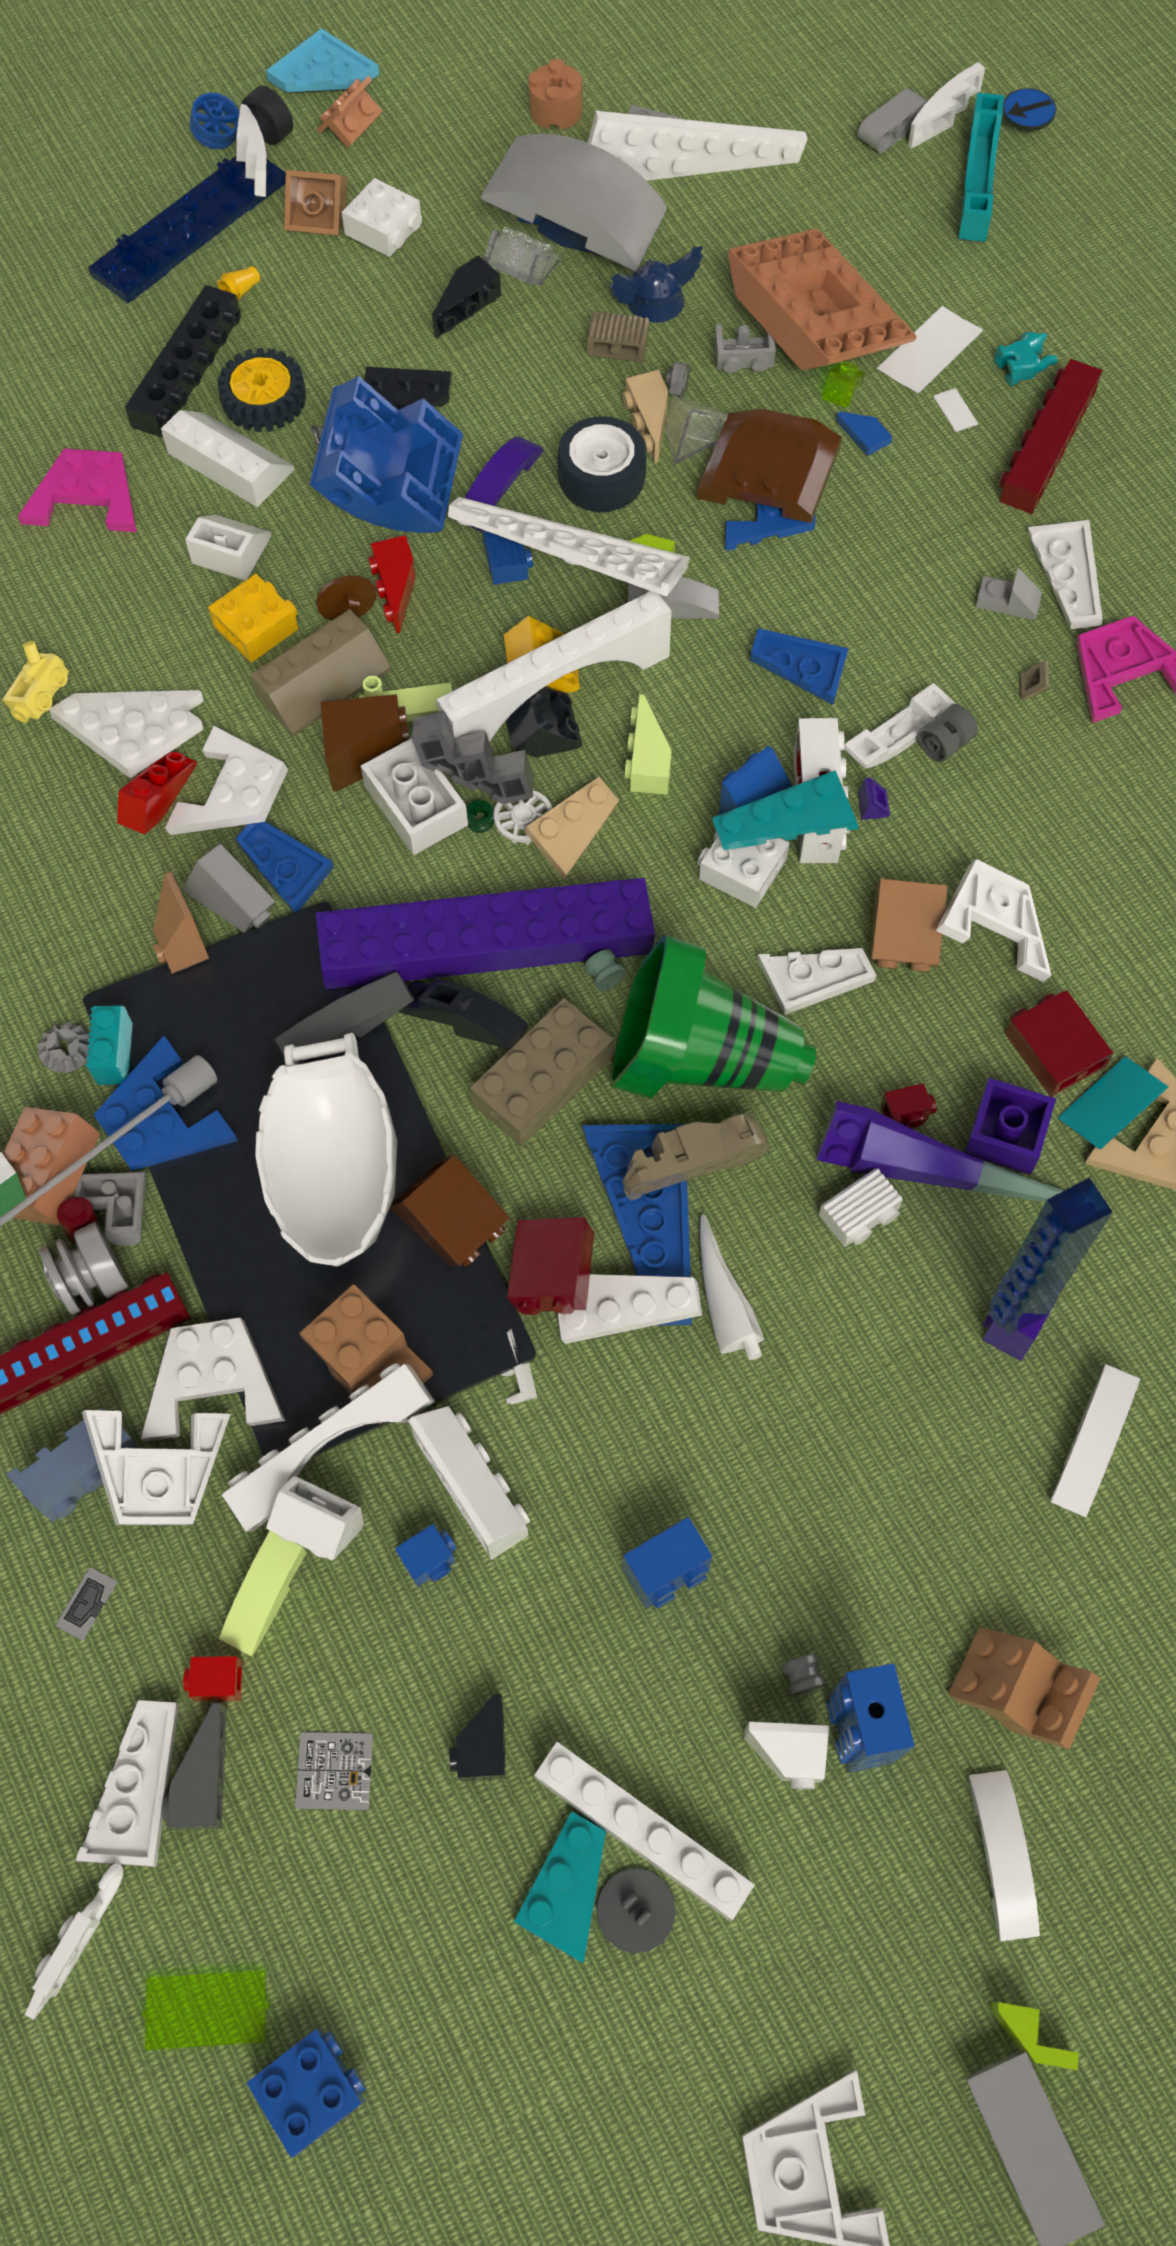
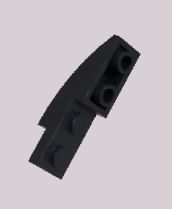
[398,978,528,1050]

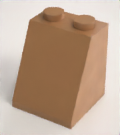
[869,879,948,972]

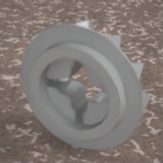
[37,1021,90,1073]

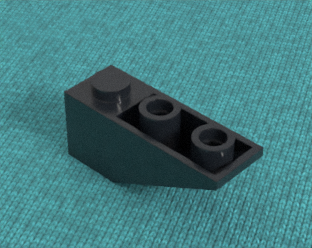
[432,255,501,338]

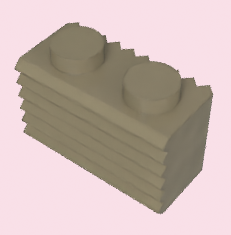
[587,311,649,362]

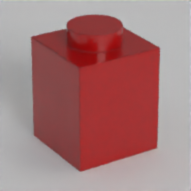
[183,1656,243,1702]

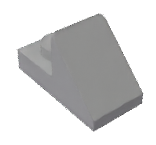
[976,568,1042,620]

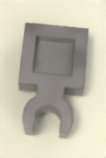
[666,362,691,395]

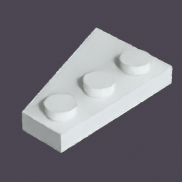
[757,948,876,1015]

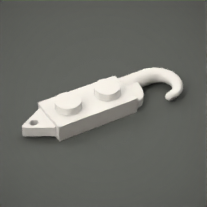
[25,1863,124,2020]

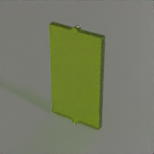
[141,1970,270,2050]

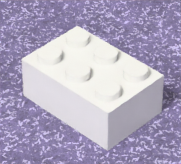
[361,738,468,856]

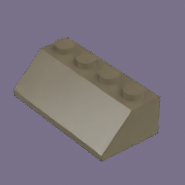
[250,609,391,737]

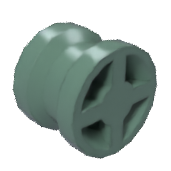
[584,949,626,991]

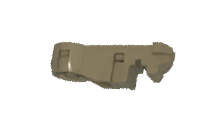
[622,1113,770,1201]

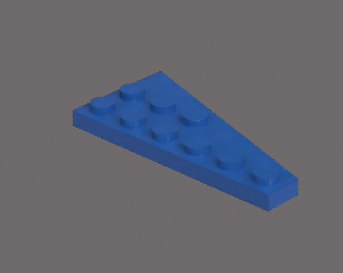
[582,1124,692,1326]

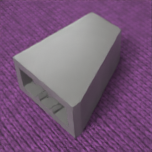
[182,844,275,933]

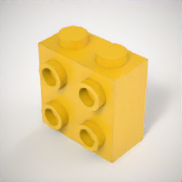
[208,574,298,663]

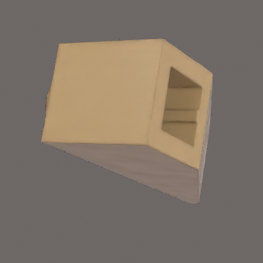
[622,370,668,464]

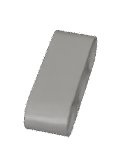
[858,88,928,153]

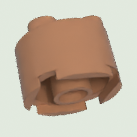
[529,59,583,129]

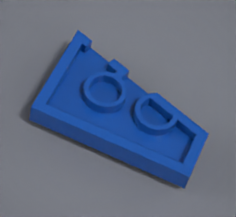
[750,628,848,705]
[236,822,334,913]

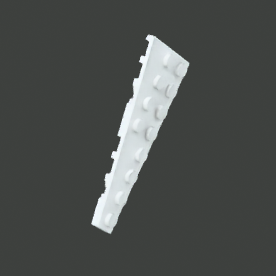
[587,111,807,181]
[448,497,690,596]

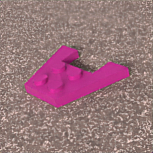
[18,449,137,532]
[1076,616,1176,723]

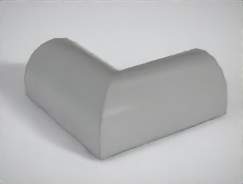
[73,1172,147,1246]

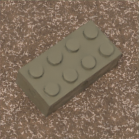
[470,998,614,1147]

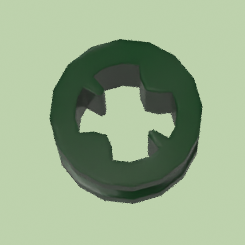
[466,800,494,833]

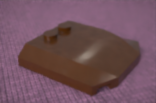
[697,409,841,523]

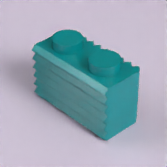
[85,1006,133,1085]

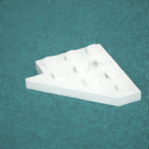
[49,690,204,778]

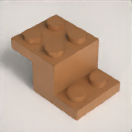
[299,1284,433,1424]
[948,1627,1100,1750]

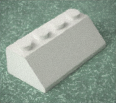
[161,410,295,507]
[408,1406,530,1560]

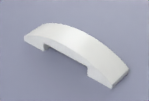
[844,683,955,769]
[968,1770,1040,1941]

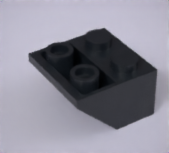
[506,686,583,758]

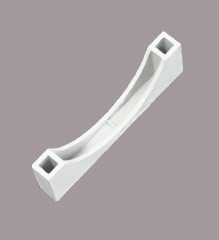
[436,591,672,742]

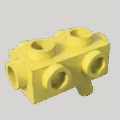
[2,641,69,723]

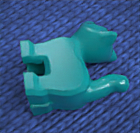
[994,331,1058,386]

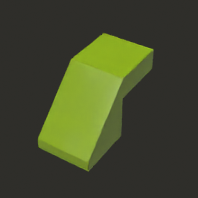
[991,2002,1079,2070]

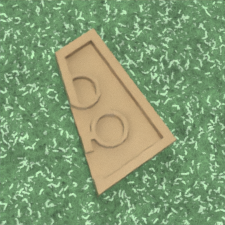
[524,777,619,880]

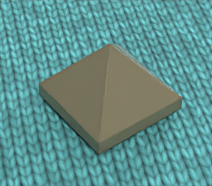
[1021,660,1049,701]

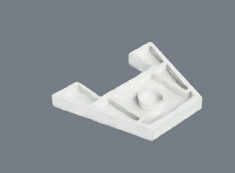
[165,726,288,835]
[935,859,1052,982]
[141,1318,286,1442]
[82,1410,230,1525]
[742,2070,890,2246]

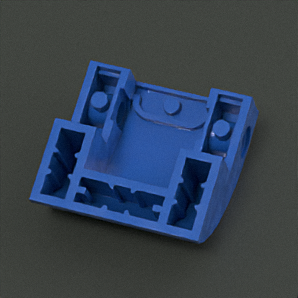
[309,376,463,533]

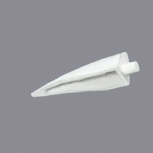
[700,1214,765,1360]

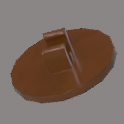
[316,575,376,621]

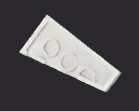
[1028,520,1102,629]
[558,1274,702,1344]

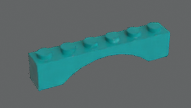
[958,92,1004,242]

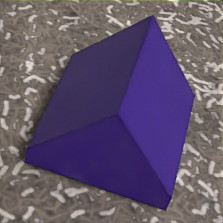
[857,777,890,820]

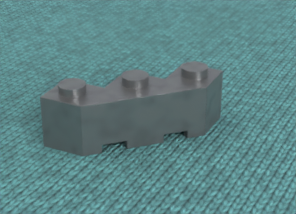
[412,711,534,804]

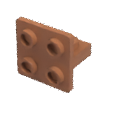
[316,75,382,148]

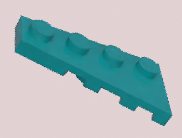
[712,770,859,850]

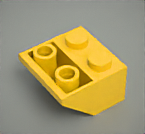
[504,616,580,693]

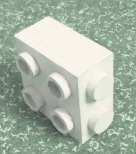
[342,178,422,257]
[697,831,789,908]

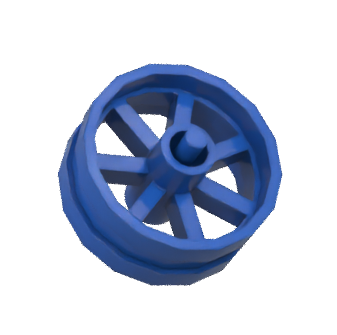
[189,93,240,149]

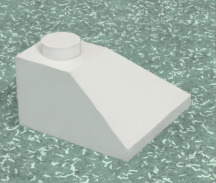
[744,1722,829,1790]

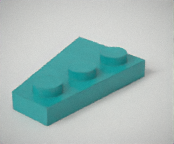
[514,1812,606,1964]

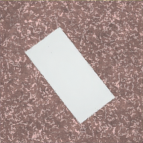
[877,306,983,393]

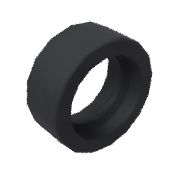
[242,85,293,145]

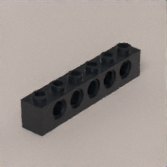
[125,285,241,438]

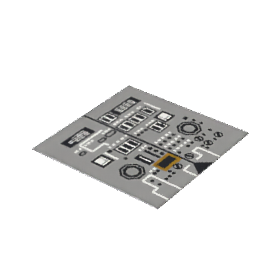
[295,1732,373,1810]

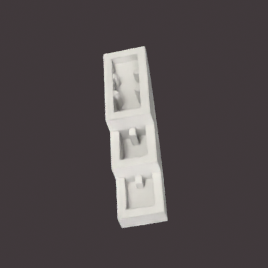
[908,62,985,149]
[237,104,266,197]
[1050,1364,1140,1517]

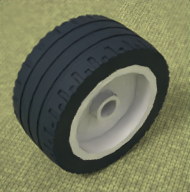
[557,416,646,512]

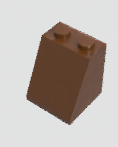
[321,694,410,791]
[390,1155,510,1267]

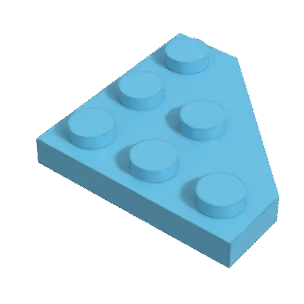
[266,28,379,92]

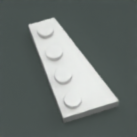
[75,1700,179,1867]

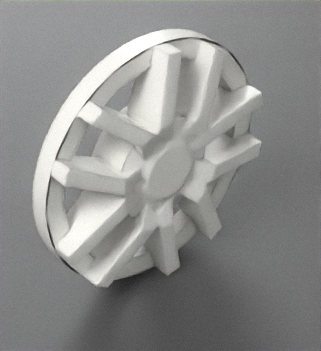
[494,790,552,845]

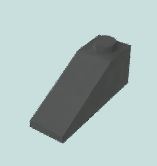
[162,1703,227,1830]

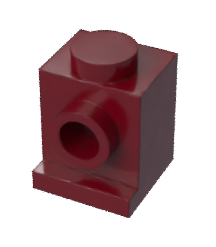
[880,1083,937,1129]

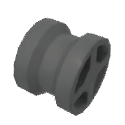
[781,1654,827,1696]

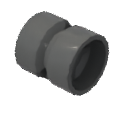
[917,704,978,763]

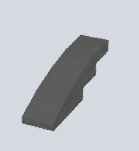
[275,972,414,1064]

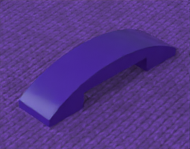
[465,436,543,532]

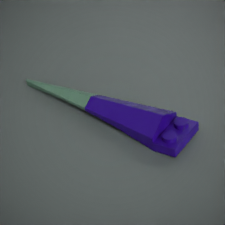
[816,1101,1094,1209]

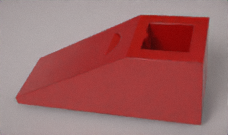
[368,535,416,634]
[117,751,197,835]

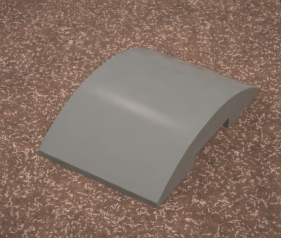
[481,134,667,271]

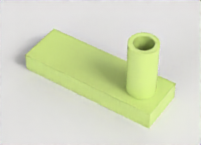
[359,676,452,722]

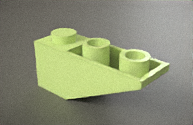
[625,694,672,795]

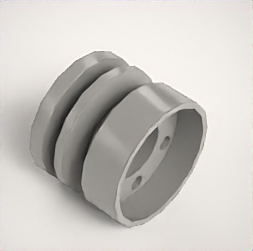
[39,1222,129,1315]

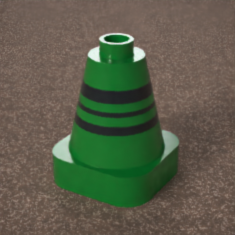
[610,935,817,1099]

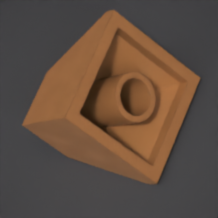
[152,872,209,974]

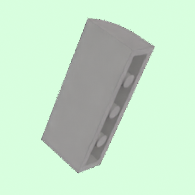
[966,2050,1106,2246]

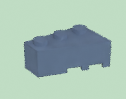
[6,1407,138,1522]

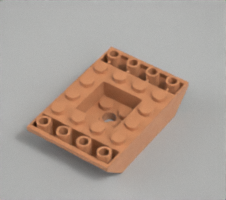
[728,229,917,370]

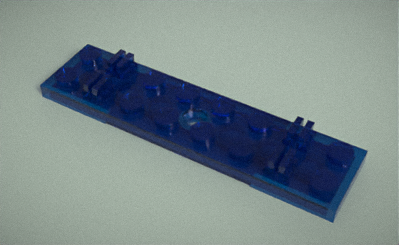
[88,156,286,304]

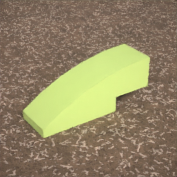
[219,1531,307,1657]

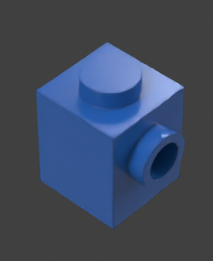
[395,1524,457,1587]

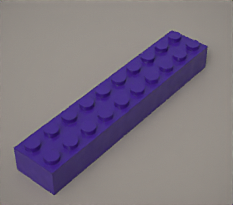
[316,878,655,990]

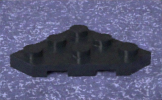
[364,367,452,410]

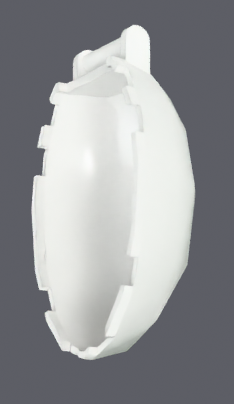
[255,1033,397,1267]

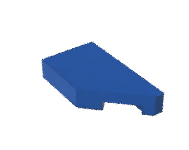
[836,412,892,456]

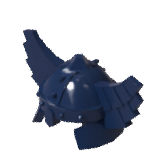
[610,246,703,323]

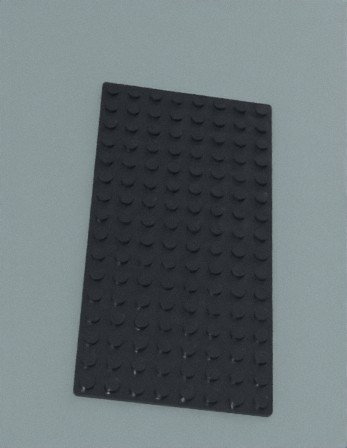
[83,902,536,1457]

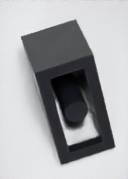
[449,1694,506,1782]

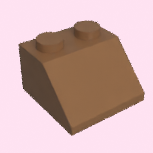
[284,170,348,235]

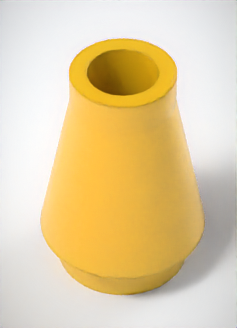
[217,266,260,301]

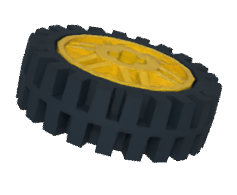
[218,348,306,432]

